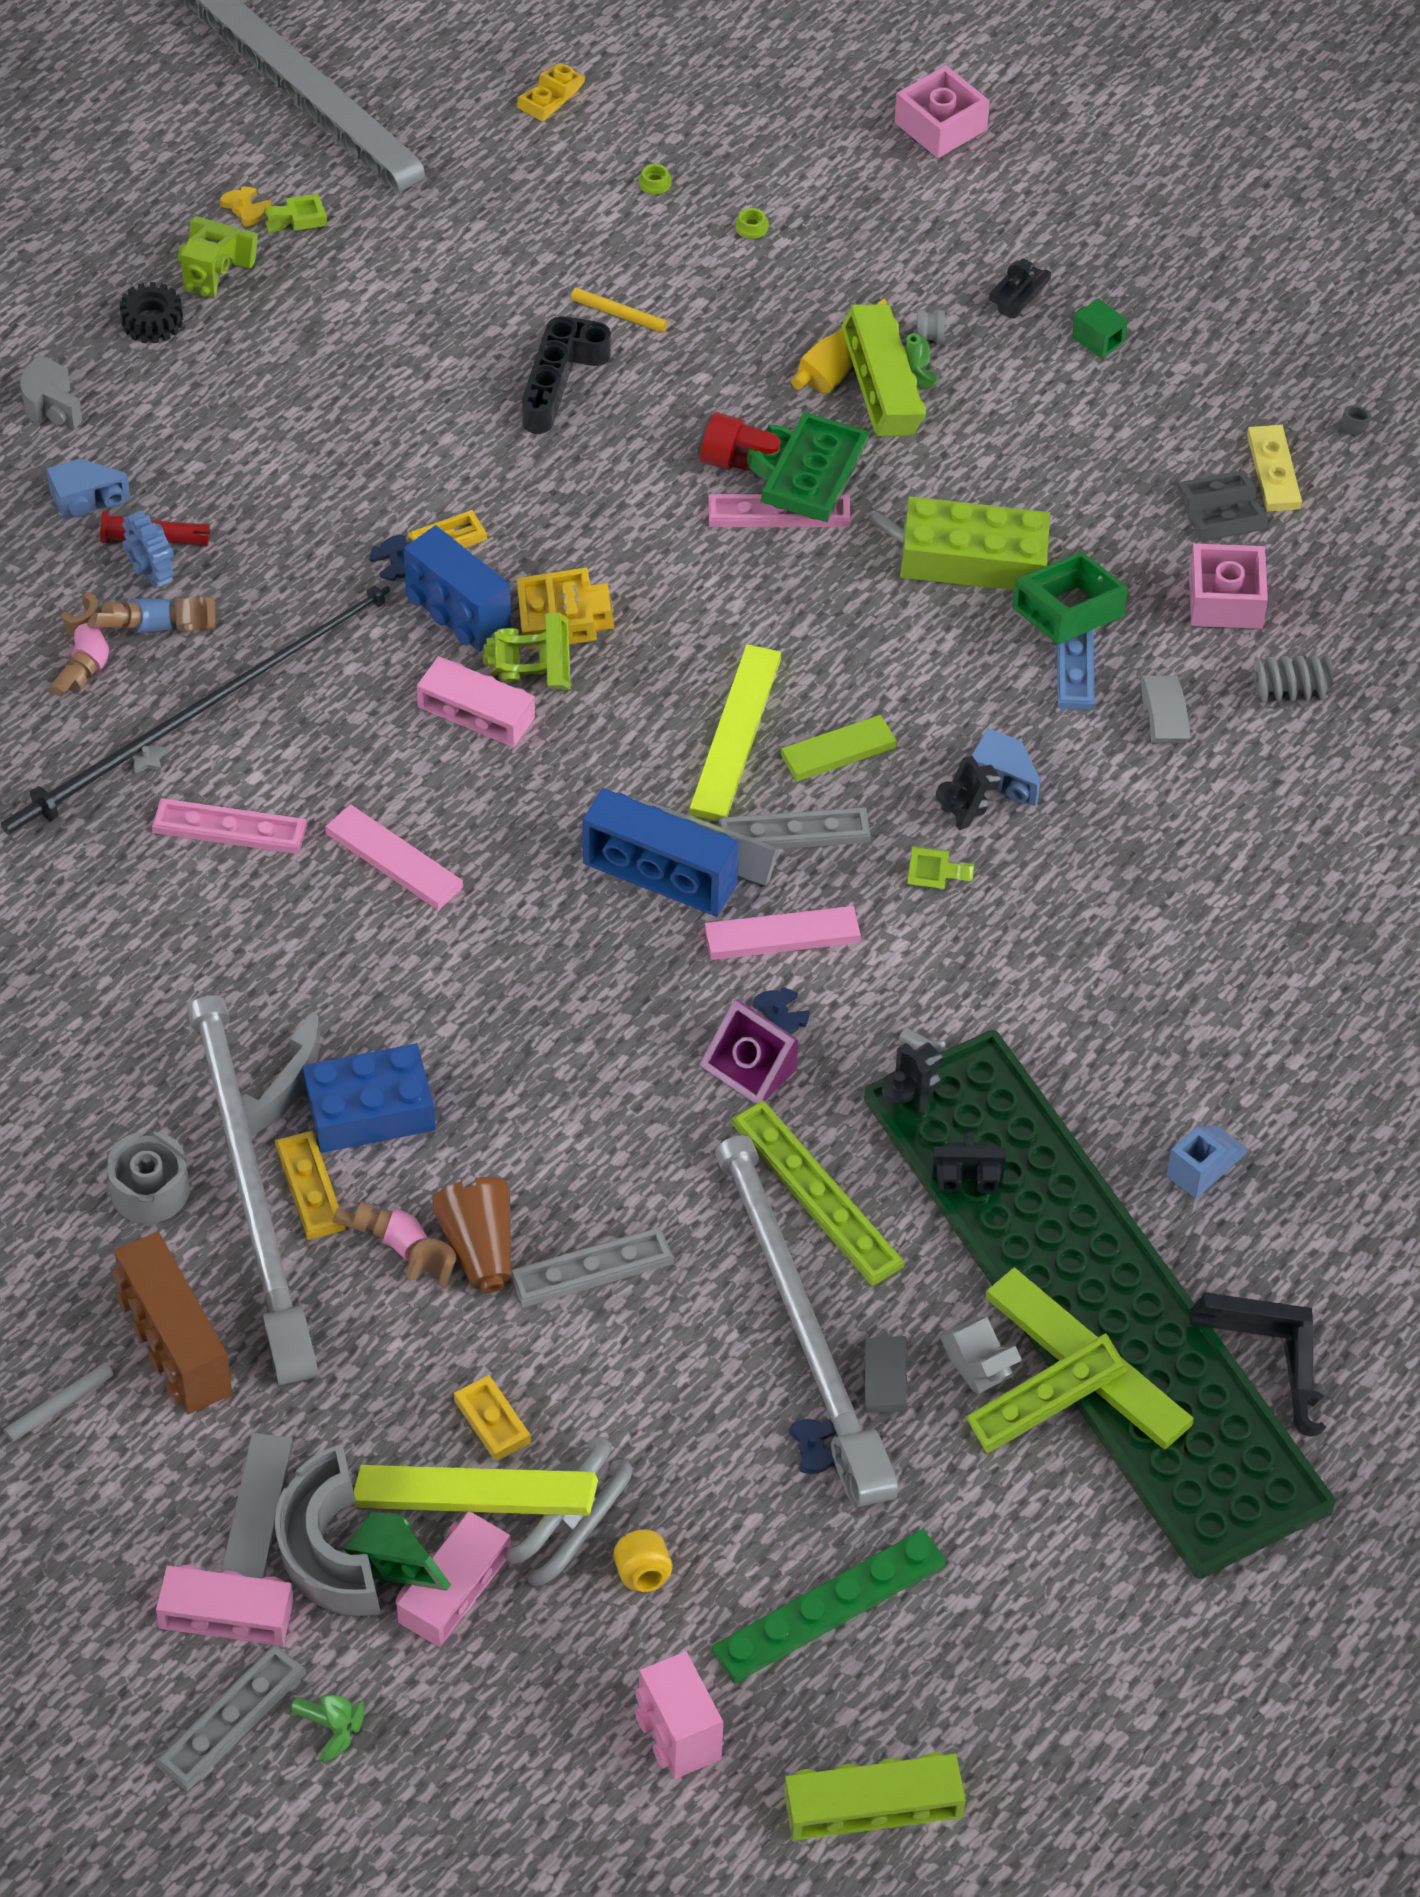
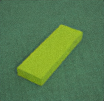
[781,715,897,782]

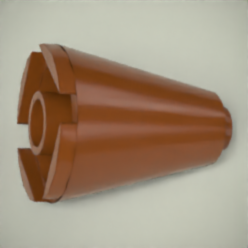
[432,1177,511,1293]

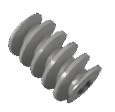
[1254,654,1333,703]

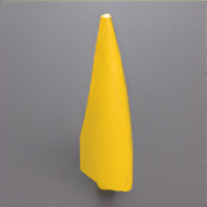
[791,298,887,393]

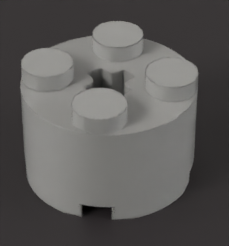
[107,1132,190,1226]

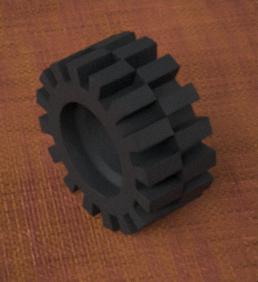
[119,282,183,344]

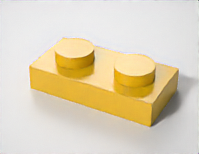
[454,1375,531,1462]

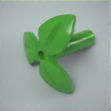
[906,333,938,388]
[291,1695,365,1762]

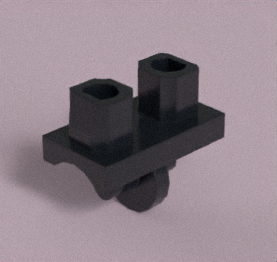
[989,258,1051,319]
[935,756,1001,830]
[882,1042,943,1114]
[932,1131,1006,1194]

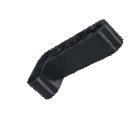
[522,316,611,434]

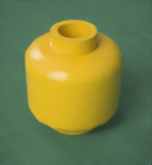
[613,1529,673,1592]

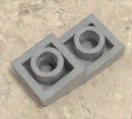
[1140,676,1191,743]

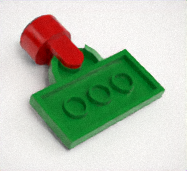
[698,412,870,523]

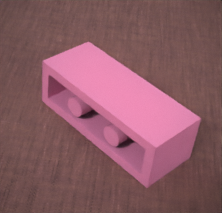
[417,656,535,747]
[395,1511,511,1647]
[156,1565,294,1646]

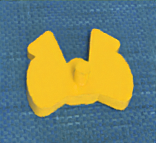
[220,186,271,227]

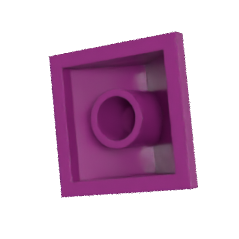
[699,999,798,1104]

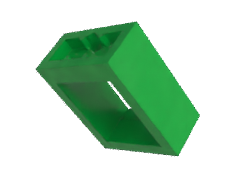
[1012,552,1128,645]

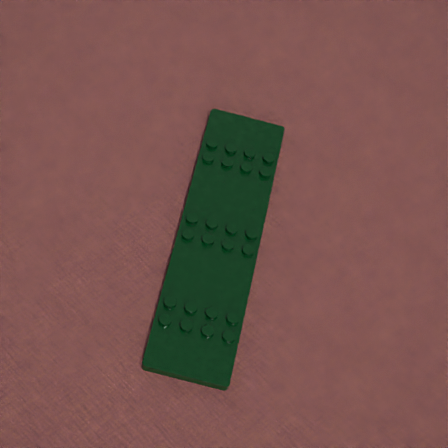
[864,1030,1336,1579]

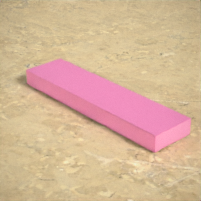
[708,494,851,527]
[152,798,307,854]
[325,804,463,910]
[704,906,861,960]

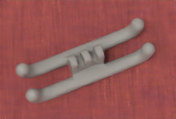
[505,1437,633,1587]

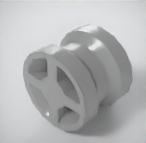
[916,309,945,344]

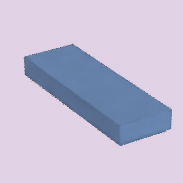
[1057,630,1095,710]

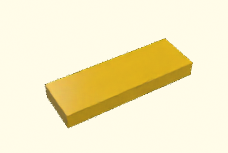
[275,1130,345,1240]

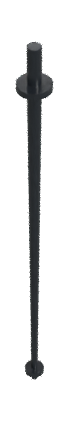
[1,585,390,835]

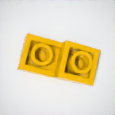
[517,63,585,122]

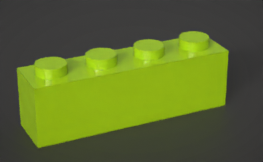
[841,304,926,436]
[784,1752,966,1841]

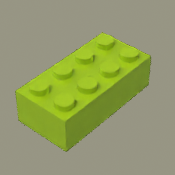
[900,496,1050,590]

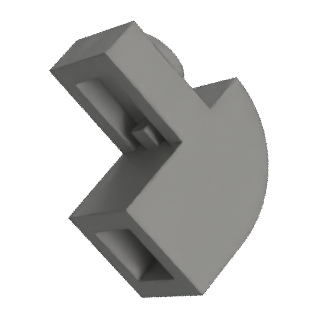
[20,355,82,429]
[939,1317,1022,1393]

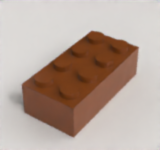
[111,1231,233,1415]

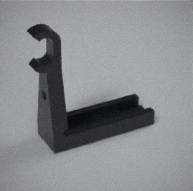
[1189,1292,1327,1437]

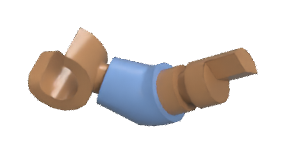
[87,597,216,633]

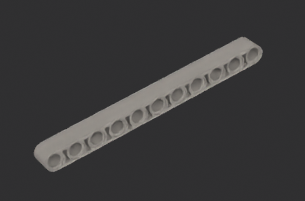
[184,0,425,195]

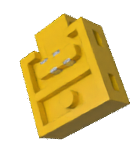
[516,567,615,649]

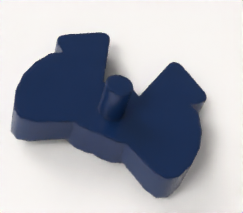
[369,535,407,581]
[753,987,810,1035]
[789,1419,837,1474]

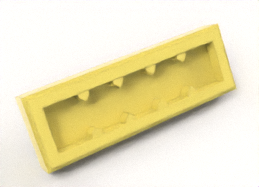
[1247,425,1302,512]

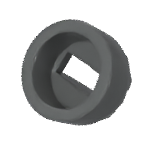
[1342,405,1372,436]

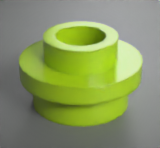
[638,164,672,195]
[735,208,769,239]

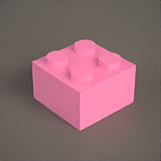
[894,65,990,158]
[1189,543,1268,629]
[635,1651,723,1779]

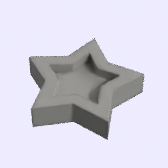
[129,745,167,774]

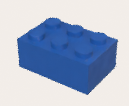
[404,525,511,652]
[302,1043,436,1153]

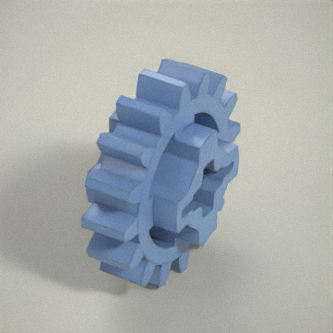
[122,510,174,589]

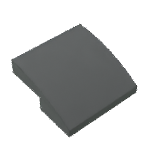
[1177,470,1268,542]

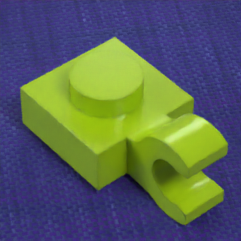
[265,193,327,233]
[907,846,975,889]

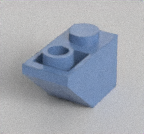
[47,458,130,519]
[972,728,1041,806]
[1166,1126,1248,1199]

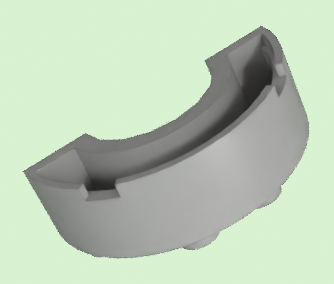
[275,1444,381,1616]

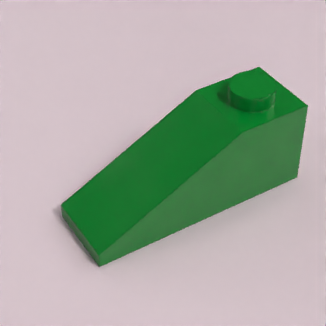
[343,1512,451,1591]

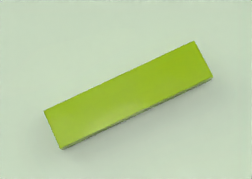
[966,1333,1128,1453]

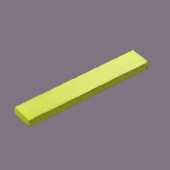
[690,644,781,821]
[353,1465,598,1516]

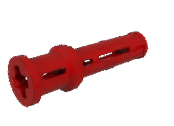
[100,511,210,546]

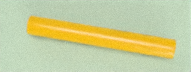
[571,288,668,333]

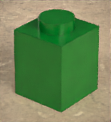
[1072,299,1128,359]

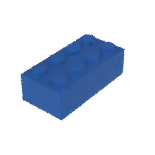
[582,788,739,917]

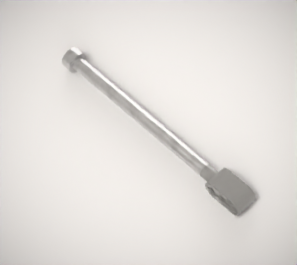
[187,996,318,1386]
[715,1135,898,1508]

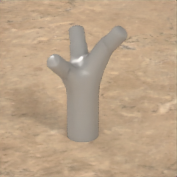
[899,1028,948,1053]

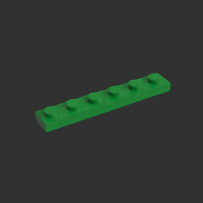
[712,1529,946,1684]

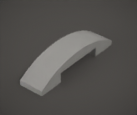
[224,1012,320,1142]

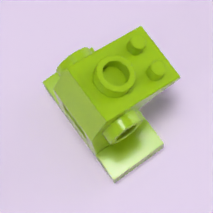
[178,216,258,298]
[483,613,571,690]

